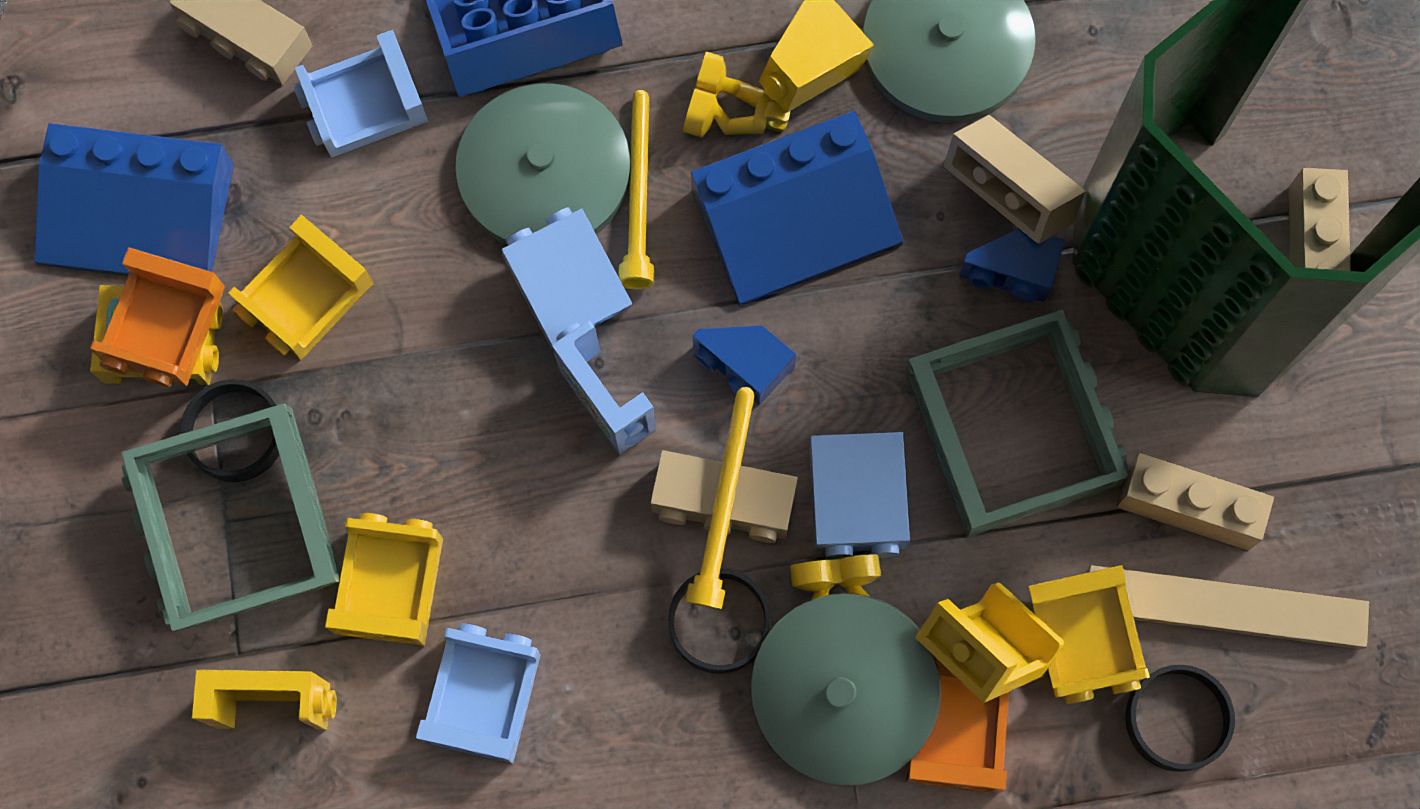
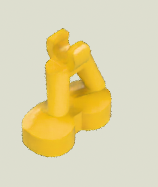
[683,52,791,138]
[789,554,881,600]

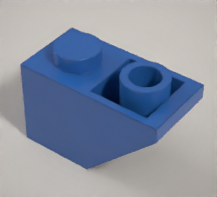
[959,228,1066,303]
[692,325,796,405]

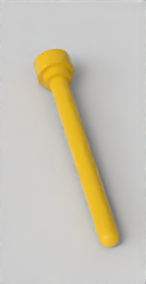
[618,90,654,290]
[685,387,754,609]

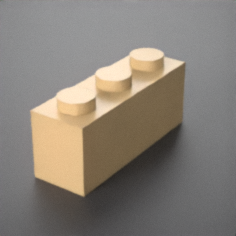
[169,0,313,85]
[943,115,1086,244]
[1288,168,1351,271]
[651,450,798,543]
[1116,453,1274,551]

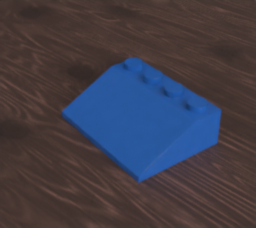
[426,0,623,98]
[691,110,903,306]
[35,123,234,276]

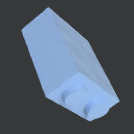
[502,207,632,349]
[809,432,910,560]

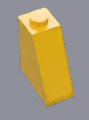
[759,0,874,113]

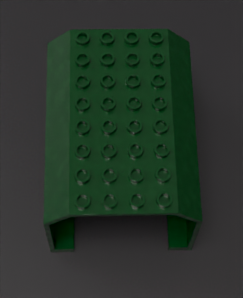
[1072,0,1420,397]

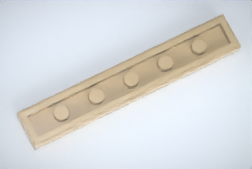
[1088,565,1369,649]

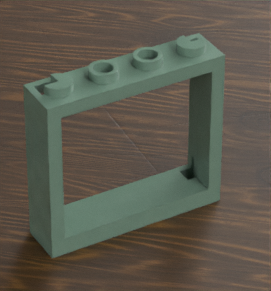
[905,309,1130,537]
[121,404,341,631]

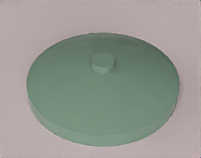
[863,0,1035,123]
[456,83,630,245]
[751,593,942,785]

